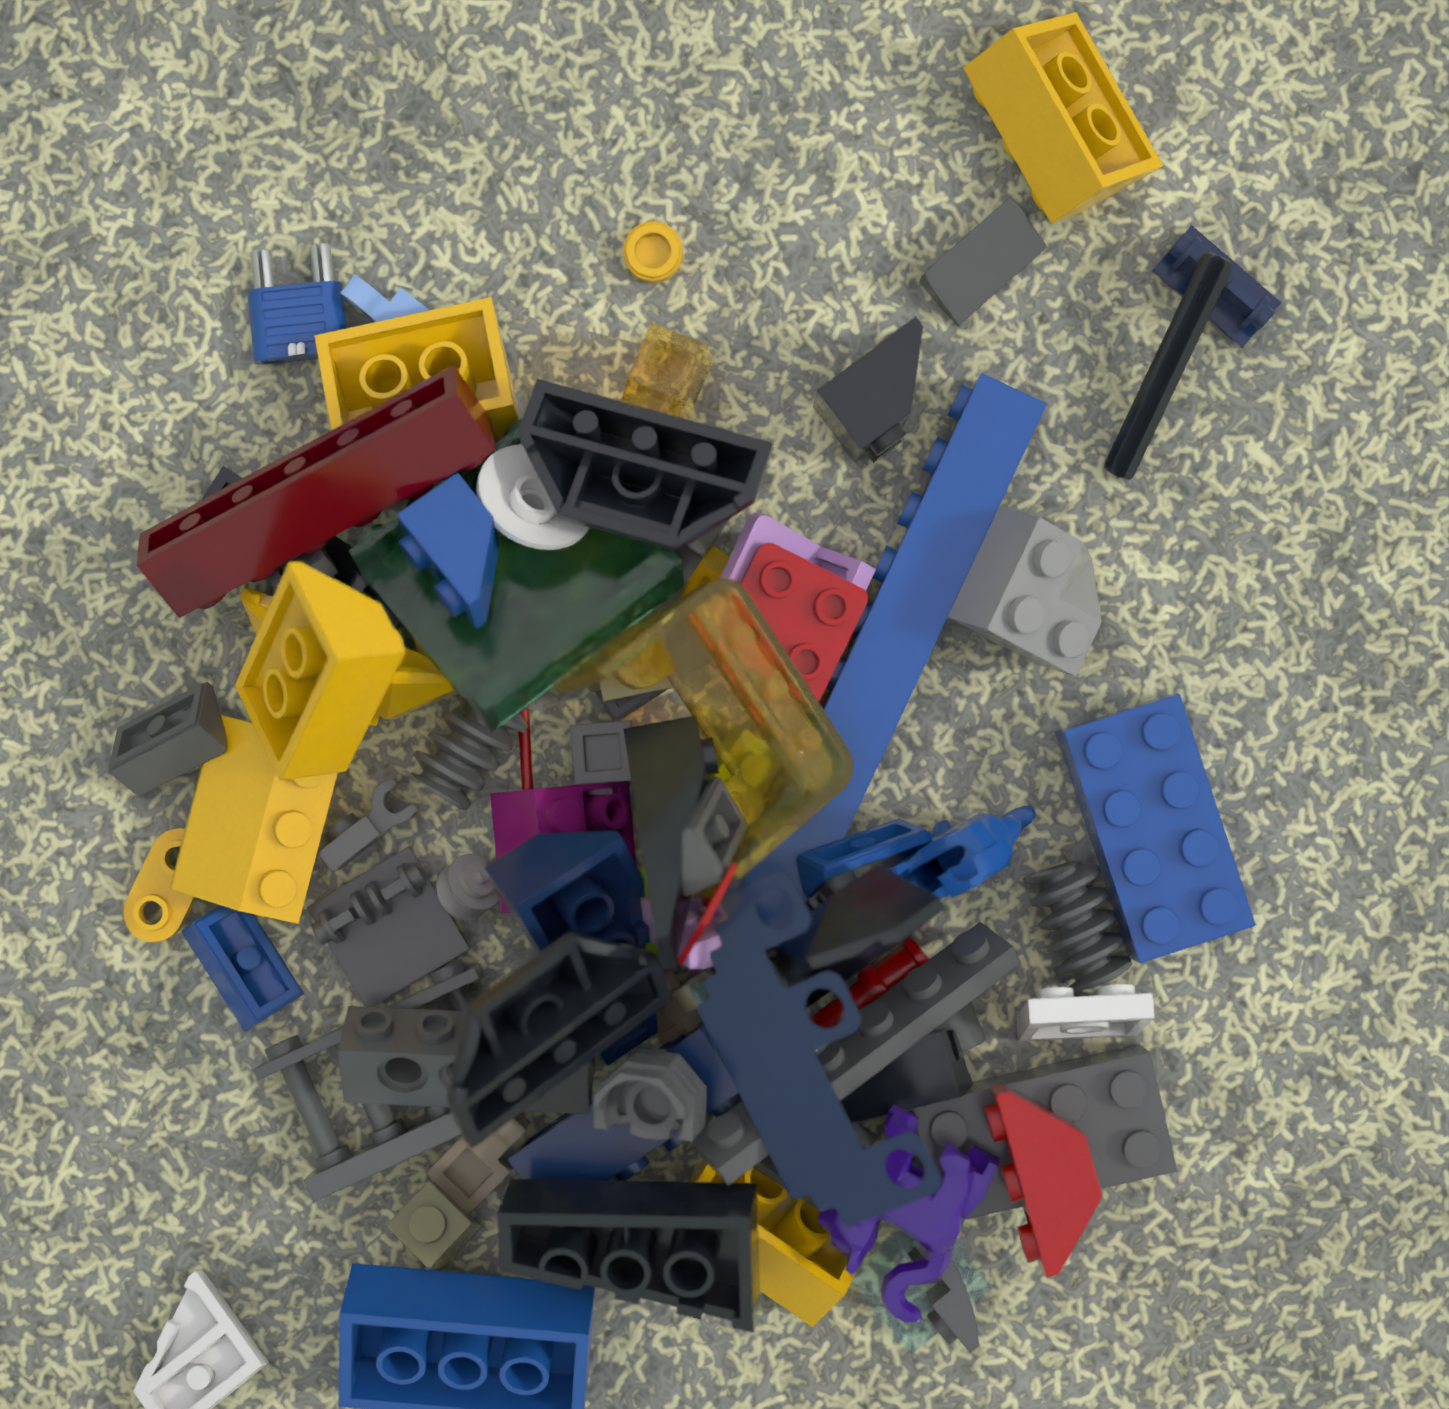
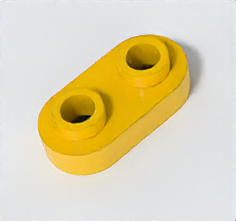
[123,828,197,942]

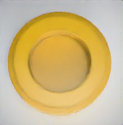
[623,221,683,284]

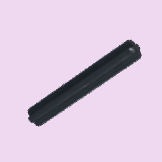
[1104,252,1232,480]

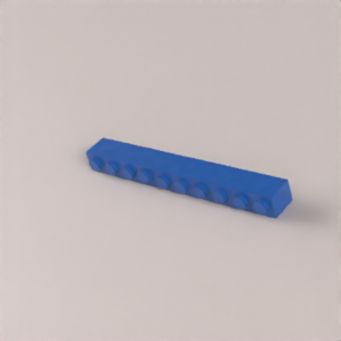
[723,373,1047,947]

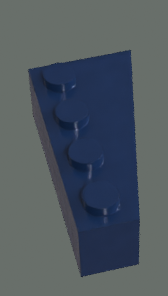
[507,1021,742,1181]

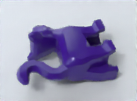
[818,1104,1000,1323]

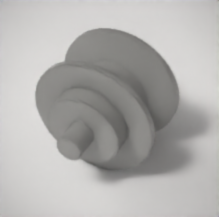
[435,854,500,921]

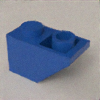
[396,473,500,629]

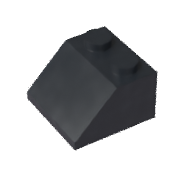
[813,317,923,463]

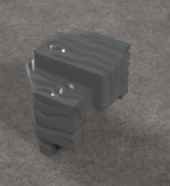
[593,1047,707,1142]

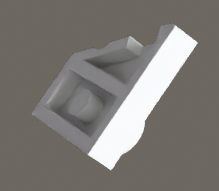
[133,1270,269,1409]

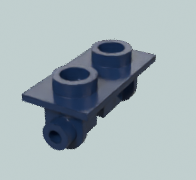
[1152,225,1282,348]

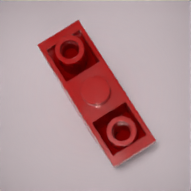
[984,1084,1103,1278]

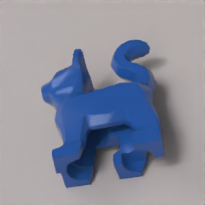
[889,806,1036,899]

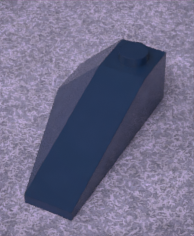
[485,831,658,1066]

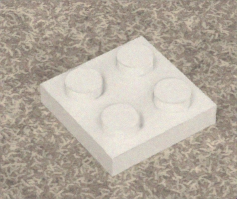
[1016,984,1155,1042]

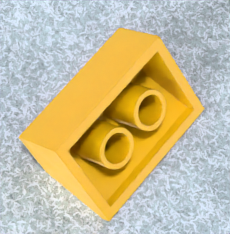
[963,12,1163,224]
[314,297,521,441]
[235,562,406,781]
[170,714,337,924]
[688,1160,882,1328]

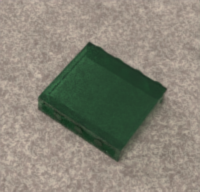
[349,419,685,733]

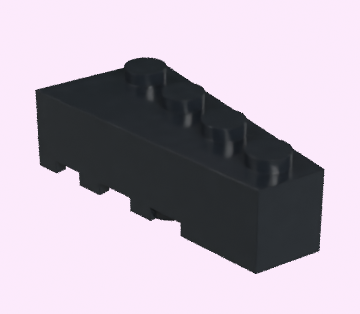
[497,1179,760,1333]

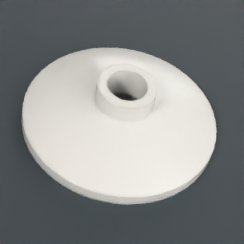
[476,444,590,550]

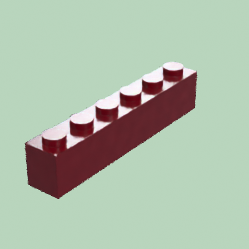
[136,365,495,618]

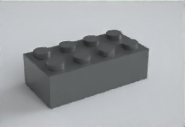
[910,1044,1178,1220]

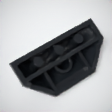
[517,379,773,552]
[772,865,947,1009]
[446,931,672,1149]

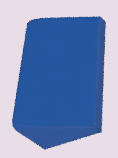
[796,818,932,898]
[182,905,304,1032]

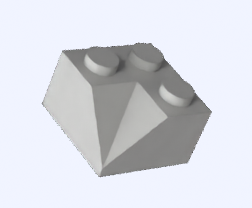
[948,508,1102,677]

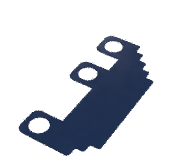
[697,871,942,1226]

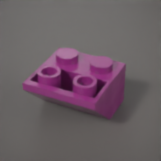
[490,781,637,913]

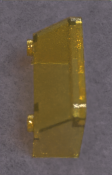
[553,578,853,884]

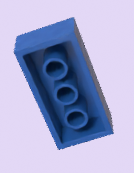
[1055,693,1256,963]
[339,1263,595,1409]

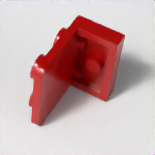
[701,543,868,706]

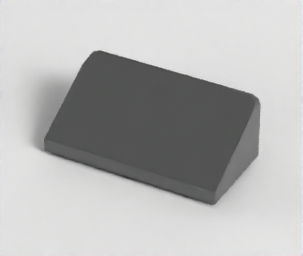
[919,196,1047,327]
[108,682,227,795]
[682,776,748,897]

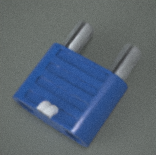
[247,243,346,365]

